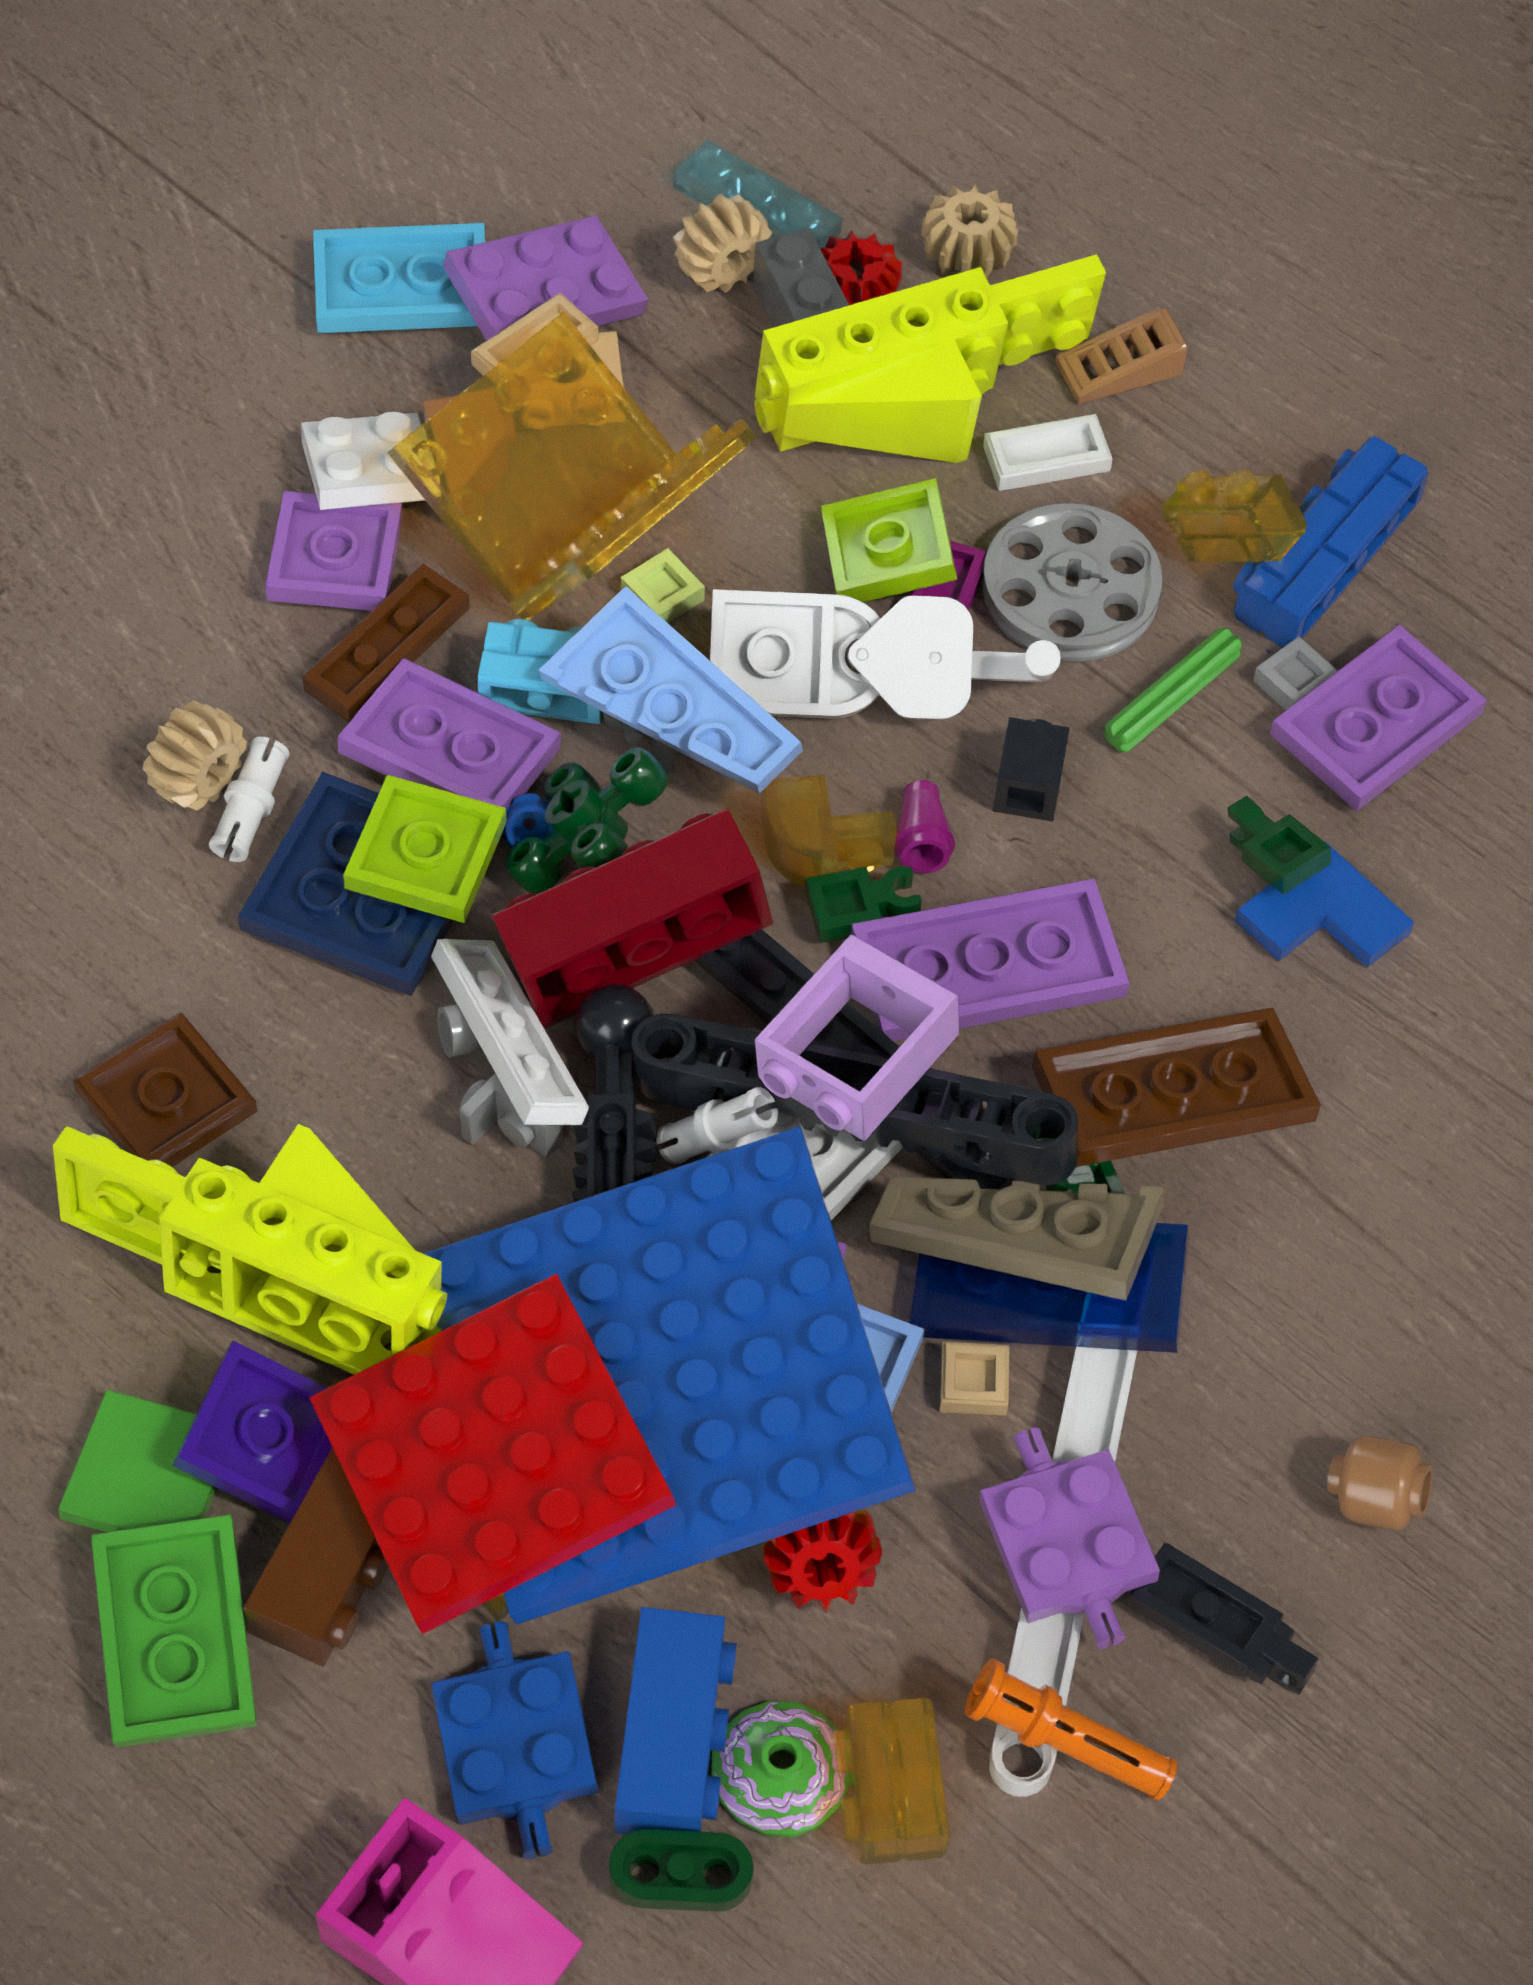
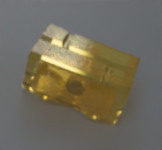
[1161,469,1307,562]
[833,1698,950,1865]

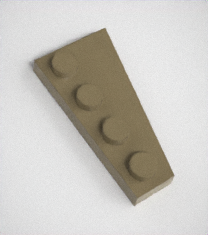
[869,1177,1164,1301]

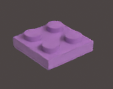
[265,491,403,611]

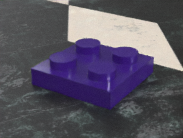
[172,1340,332,1524]

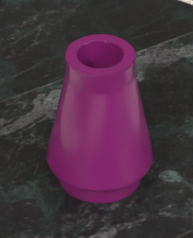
[893,780,955,874]

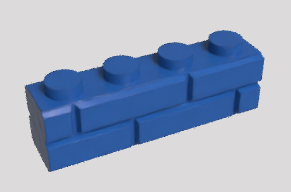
[1233,436,1429,647]

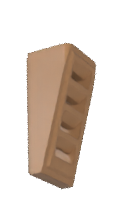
[1055,308,1187,405]

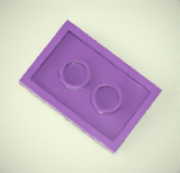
[443,215,649,341]
[1270,625,1487,812]
[338,658,561,808]

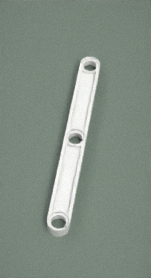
[989,1246,1154,1797]

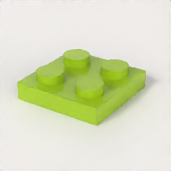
[821,478,958,602]
[343,775,507,923]

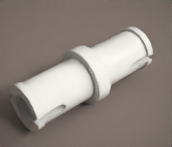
[209,737,290,862]
[656,1087,778,1164]

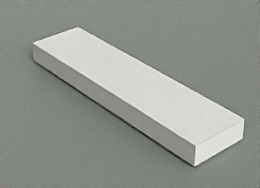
[431,939,589,1125]

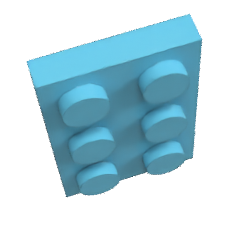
[313,223,485,333]

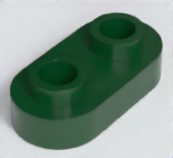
[609,1829,754,1912]

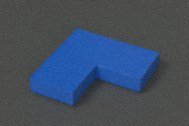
[1235,841,1414,968]

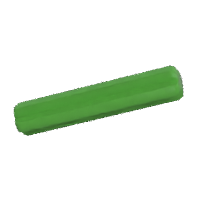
[1103,628,1243,753]

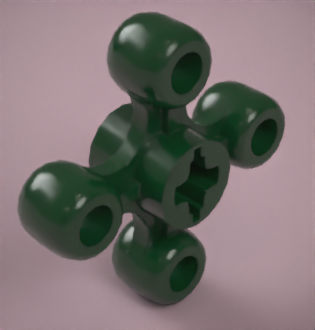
[505,748,668,894]

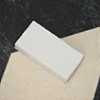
[983,414,1113,491]

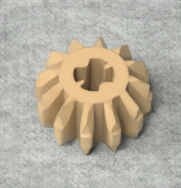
[921,183,1018,278]
[673,193,772,293]
[142,700,247,811]

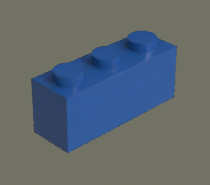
[615,1607,737,1834]

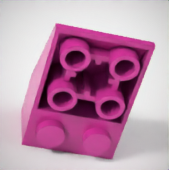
[315,1797,583,1985]

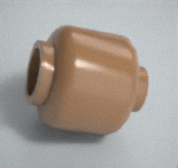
[1327,1435,1433,1531]

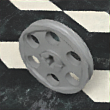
[982,503,1163,661]

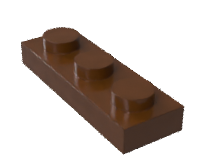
[302,564,469,722]

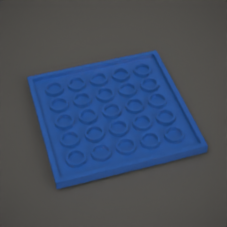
[423,1126,916,1625]

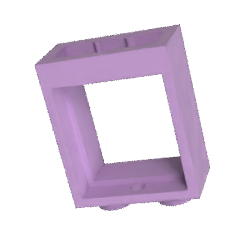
[755,934,959,1141]

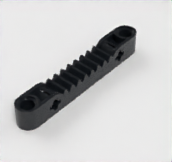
[631,1013,1078,1185]

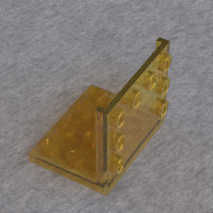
[387,312,757,620]

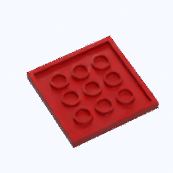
[309,1274,676,1635]

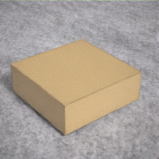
[939,1342,1009,1416]

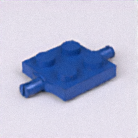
[431,1621,599,1859]

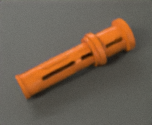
[965,1658,1177,1801]

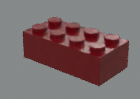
[492,808,774,1029]

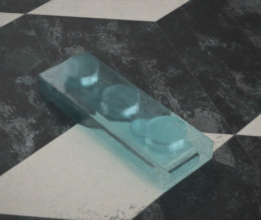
[673,139,842,248]

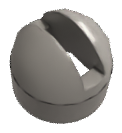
[437,1004,481,1058]

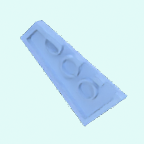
[538,586,803,794]

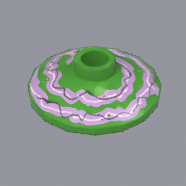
[712,1701,851,1838]

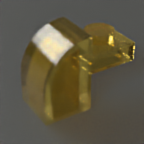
[761,775,897,888]

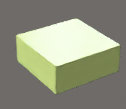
[621,548,705,623]

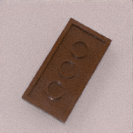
[1032,1007,1321,1167]

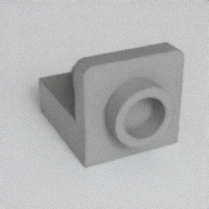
[459,1073,563,1158]

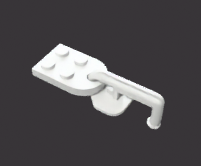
[710,589,1061,720]

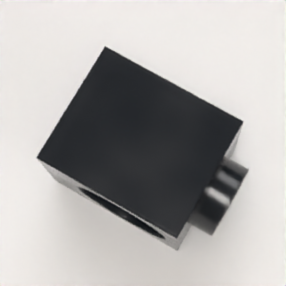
[993,717,1070,822]

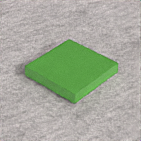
[58,1390,217,1532]

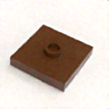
[73,1012,257,1167]

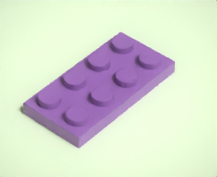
[851,878,1130,1041]

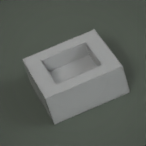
[1253,636,1338,711]

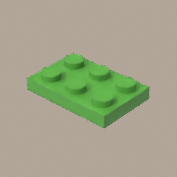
[91,1514,258,1748]

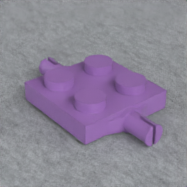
[979,1427,1160,1649]

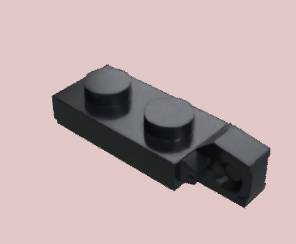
[1126,1543,1318,1695]

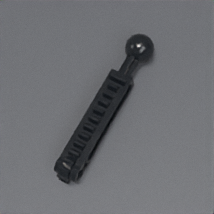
[573,983,657,1202]

